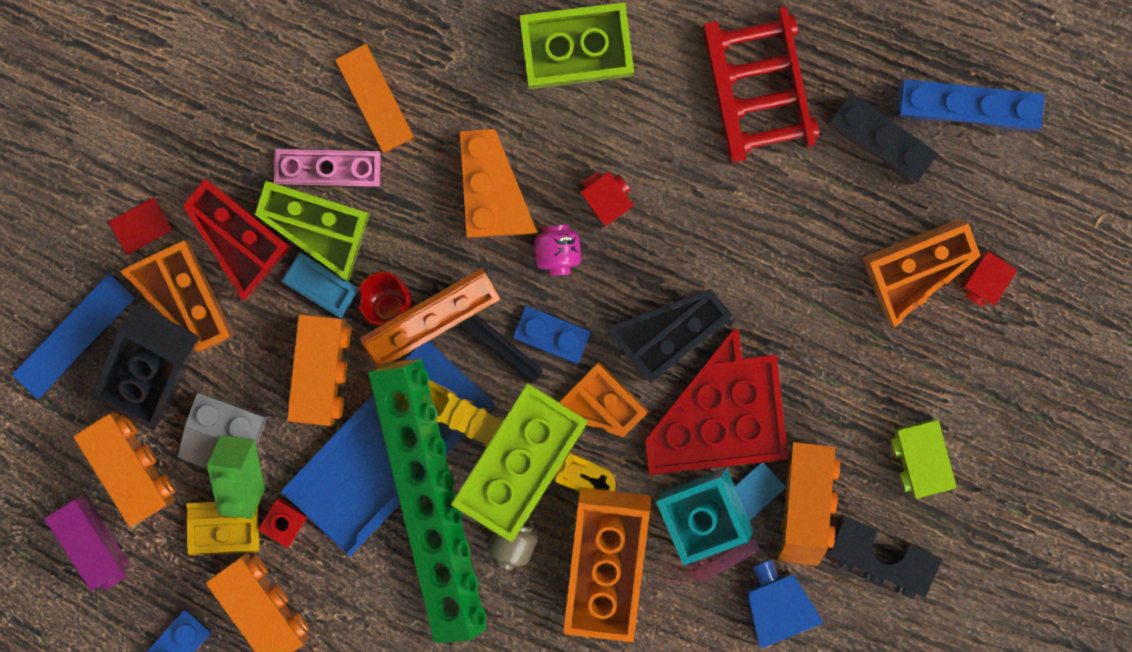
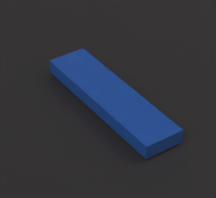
[12,273,136,399]

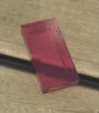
[691,535,760,584]

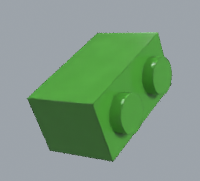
[207,435,265,519]

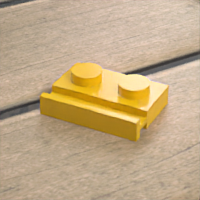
[186,502,260,556]

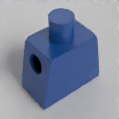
[746,559,823,649]

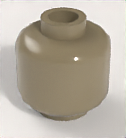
[487,519,538,570]

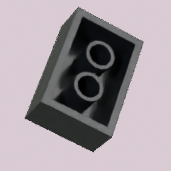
[92,303,201,431]

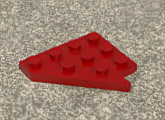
[645,329,789,475]

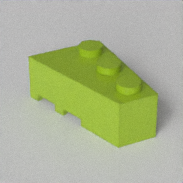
[255,181,370,281]

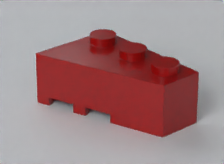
[183,179,291,301]

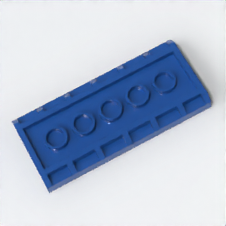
[281,341,494,557]

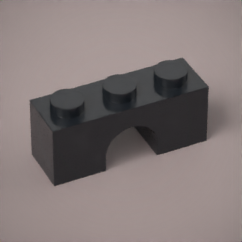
[827,92,938,184]
[826,514,942,599]

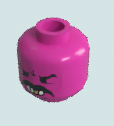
[534,225,582,276]

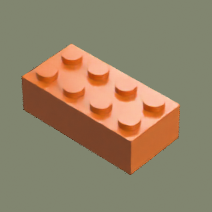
[563,487,651,643]

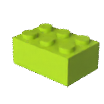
[520,2,634,89]

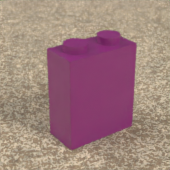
[45,495,132,591]

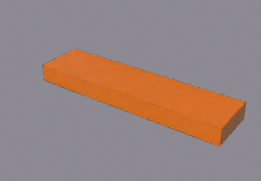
[360,268,500,367]

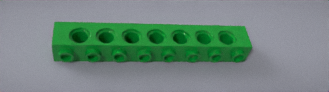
[368,358,487,643]

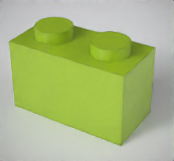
[890,419,957,499]

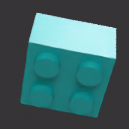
[656,467,754,566]

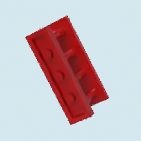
[702,6,820,164]

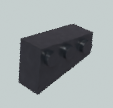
[605,289,733,383]

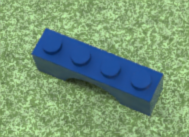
[895,79,1045,132]

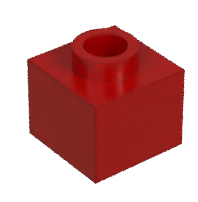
[258,498,308,548]

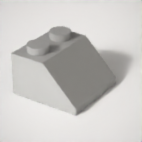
[177,392,268,469]

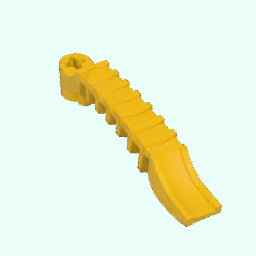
[405,379,616,492]

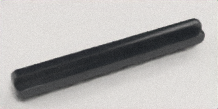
[428,284,543,384]

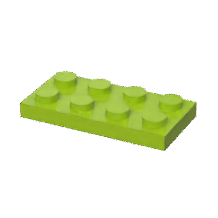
[451,382,589,542]

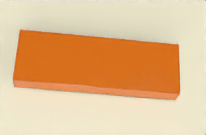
[335,44,415,154]

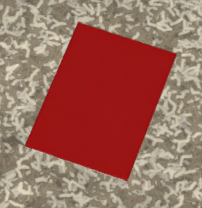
[109,197,173,255]

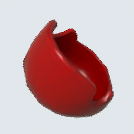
[358,271,412,327]

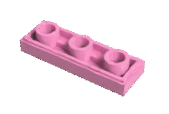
[274,149,381,187]

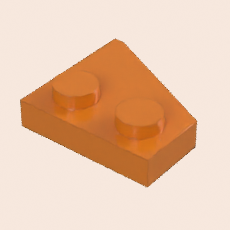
[559,362,649,437]

